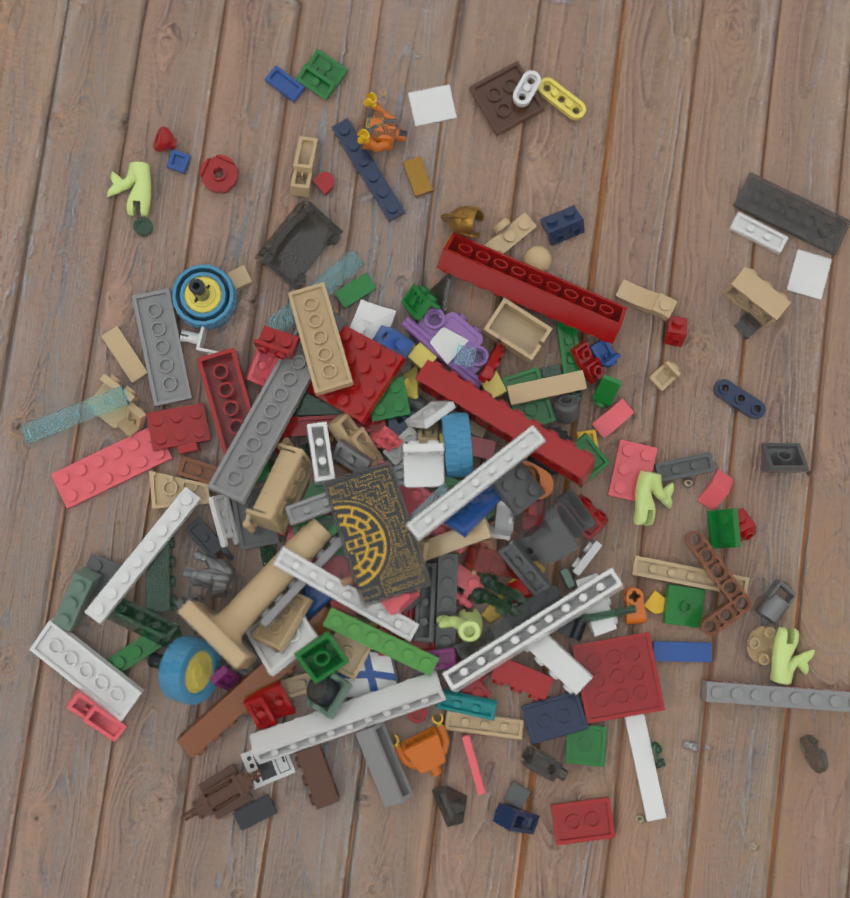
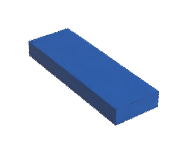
[652,641,712,662]

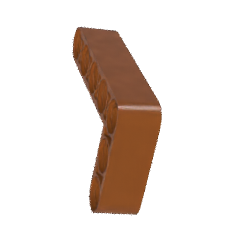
[684,531,752,636]

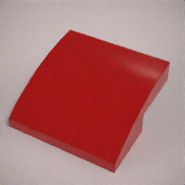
[244,680,296,730]

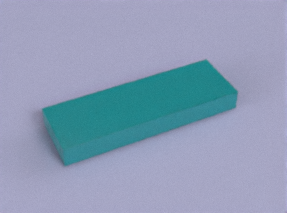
[437,689,498,721]

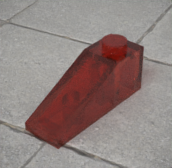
[463,542,520,579]

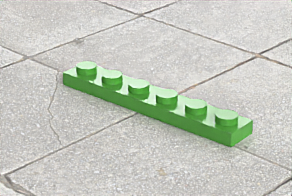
[323,607,439,676]

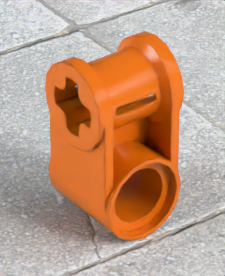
[623,587,647,625]

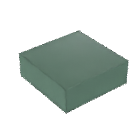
[558,568,575,589]

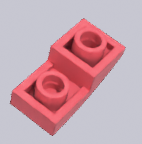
[592,397,634,438]

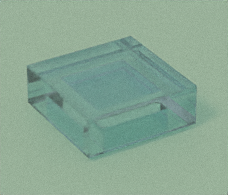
[453,344,477,369]

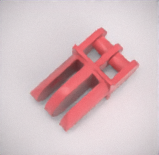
[369,425,402,452]

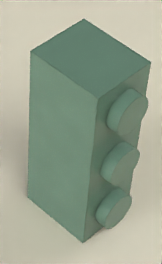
[53,566,102,632]

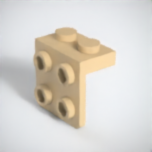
[87,374,140,428]

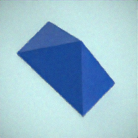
[303,584,333,618]

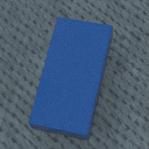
[265,65,306,103]

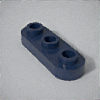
[713,379,766,420]

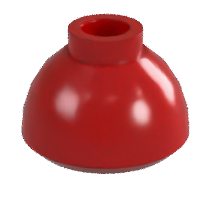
[153,126,177,152]

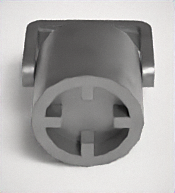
[754,579,796,625]

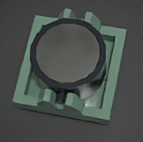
[306,672,353,720]

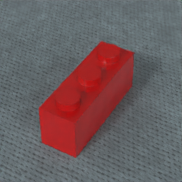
[489,659,554,701]

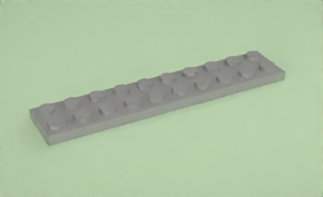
[207,327,312,504]

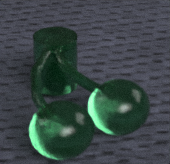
[651,741,666,769]

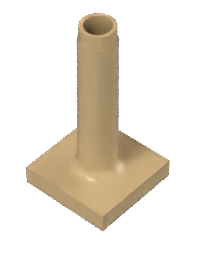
[178,518,332,669]

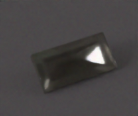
[430,274,451,315]
[432,785,467,827]

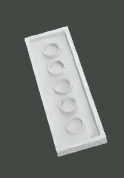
[29,618,145,722]

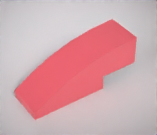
[66,689,127,742]

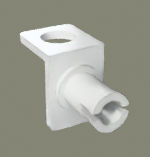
[180,326,218,355]

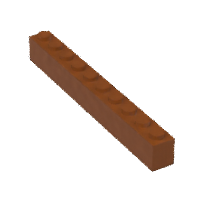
[177,605,335,758]

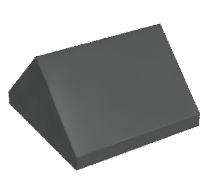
[761,443,809,473]

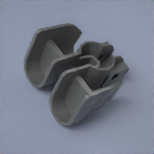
[517,490,595,563]

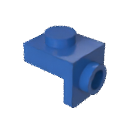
[590,339,621,368]

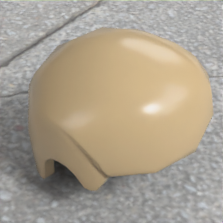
[523,246,552,272]

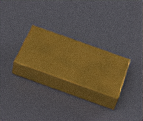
[403,156,433,198]

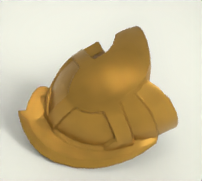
[441,206,484,238]

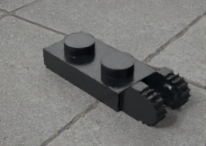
[184,517,235,561]

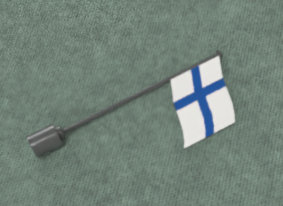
[335,651,400,698]

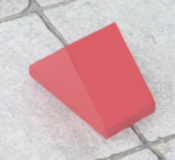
[697,469,734,510]
[379,590,419,616]

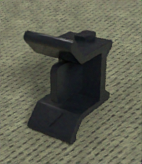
[556,618,587,641]

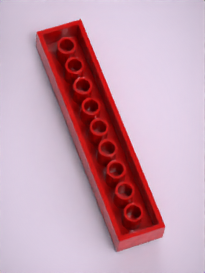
[436,232,627,344]
[415,360,595,488]

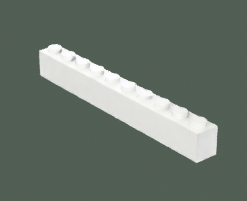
[442,568,624,693]
[250,670,446,765]

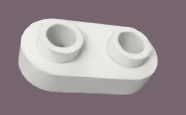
[513,70,541,107]

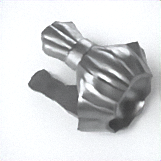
[183,550,237,600]

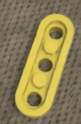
[538,77,586,121]

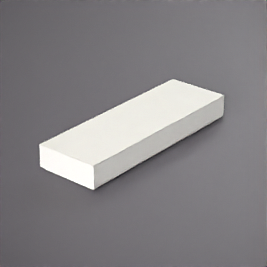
[729,211,789,255]

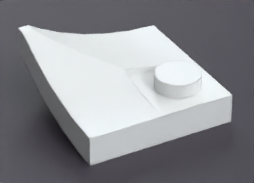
[350,299,396,339]

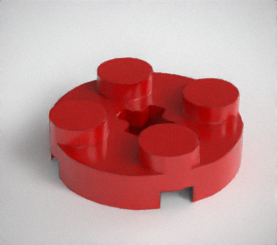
[200,155,239,194]

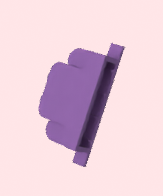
[401,308,489,389]

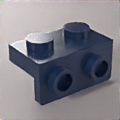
[540,205,585,246]

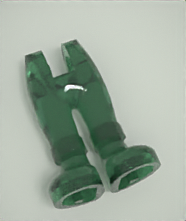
[471,570,528,617]

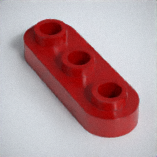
[478,342,506,383]

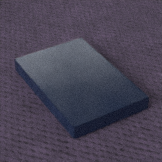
[521,692,589,745]

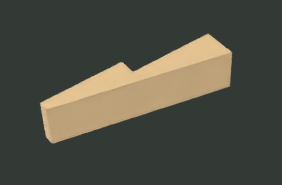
[507,370,587,406]

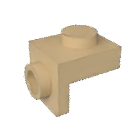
[648,360,681,392]
[117,403,146,437]

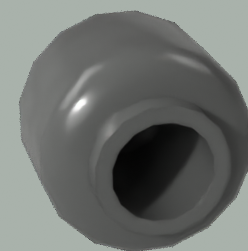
[554,395,579,424]

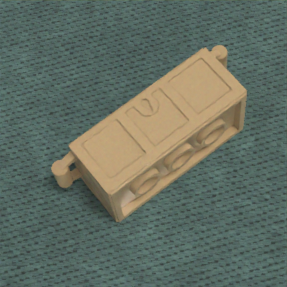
[243,437,313,534]

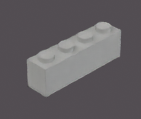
[355,722,413,807]

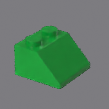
[294,631,349,684]

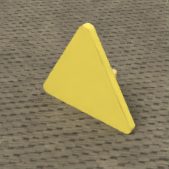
[403,367,418,399]

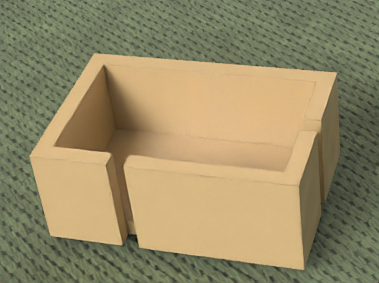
[482,298,553,364]

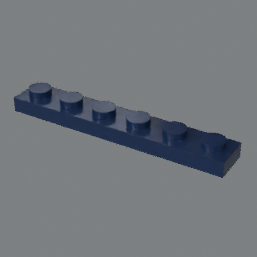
[332,118,405,223]

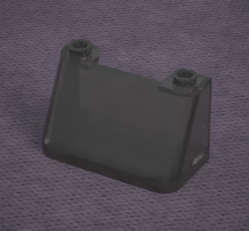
[255,201,343,290]

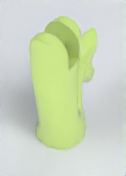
[107,162,151,217]
[633,470,674,526]
[436,609,483,642]
[770,627,815,684]

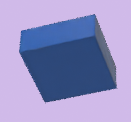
[166,149,191,174]

